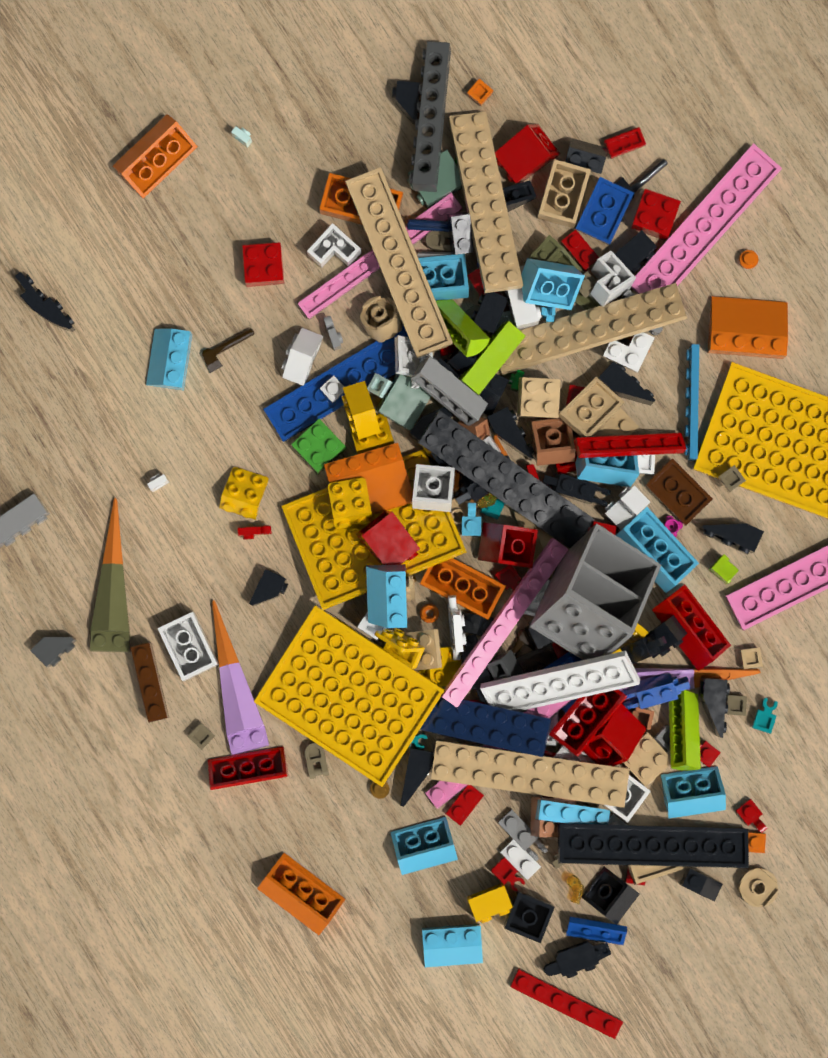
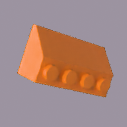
[113,114,198,198]
[420,558,506,620]
[257,853,346,935]

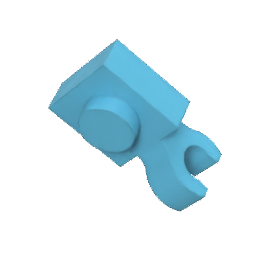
[541,306,556,322]
[461,503,481,536]

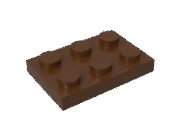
[645,458,713,526]

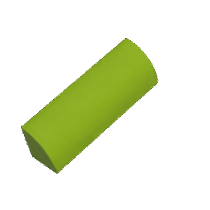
[436,299,490,357]
[458,321,526,395]
[669,690,701,770]

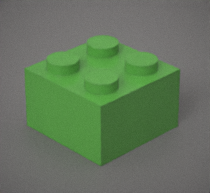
[291,419,346,475]

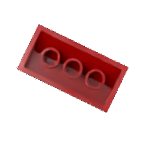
[652,584,731,671]

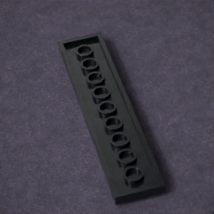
[417,410,595,549]
[558,824,749,868]

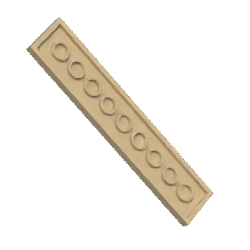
[448,112,523,293]
[345,167,453,358]
[500,283,687,375]
[431,740,630,808]

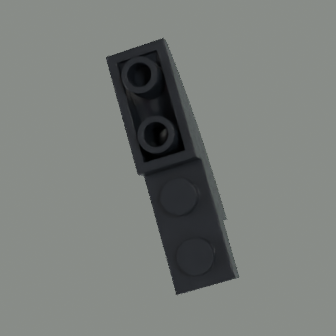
[15,272,75,332]

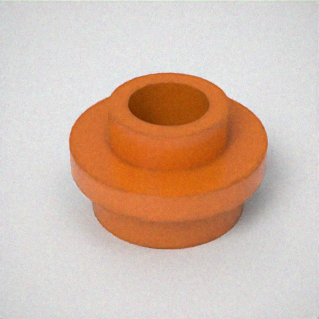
[420,604,439,623]

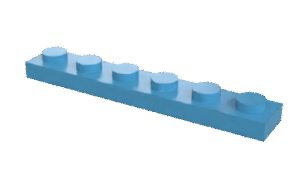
[684,344,700,461]

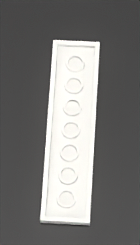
[480,651,640,712]

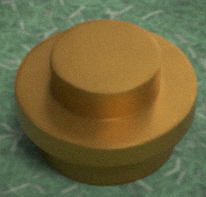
[370,782,390,799]

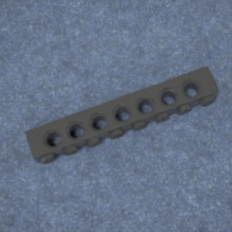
[410,41,451,192]

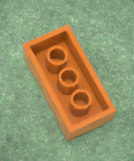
[319,173,403,225]

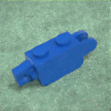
[622,673,690,709]

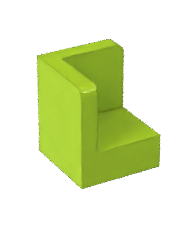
[709,554,739,585]

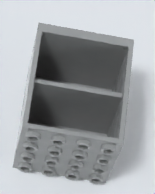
[530,523,661,660]

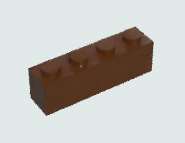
[130,643,170,723]

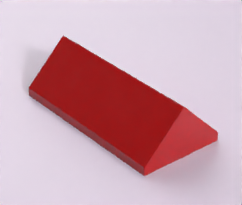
[549,690,627,757]
[208,746,289,790]

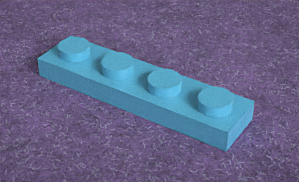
[535,800,610,825]

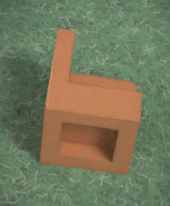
[458,417,490,440]
[632,707,655,730]

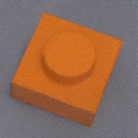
[467,79,494,106]
[748,832,766,853]

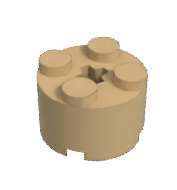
[360,296,403,342]

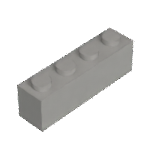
[411,356,488,426]
[0,494,50,548]

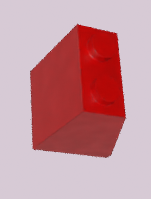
[495,124,561,184]
[356,510,420,565]
[478,522,538,568]
[583,704,646,766]

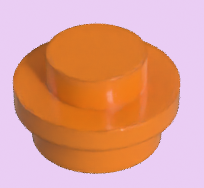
[739,250,759,269]

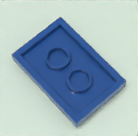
[576,177,634,245]

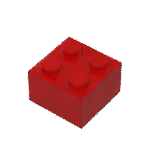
[631,189,681,241]
[242,242,285,287]

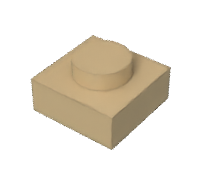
[740,647,763,669]

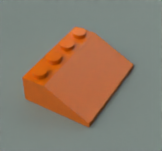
[707,296,788,359]
[324,443,413,515]

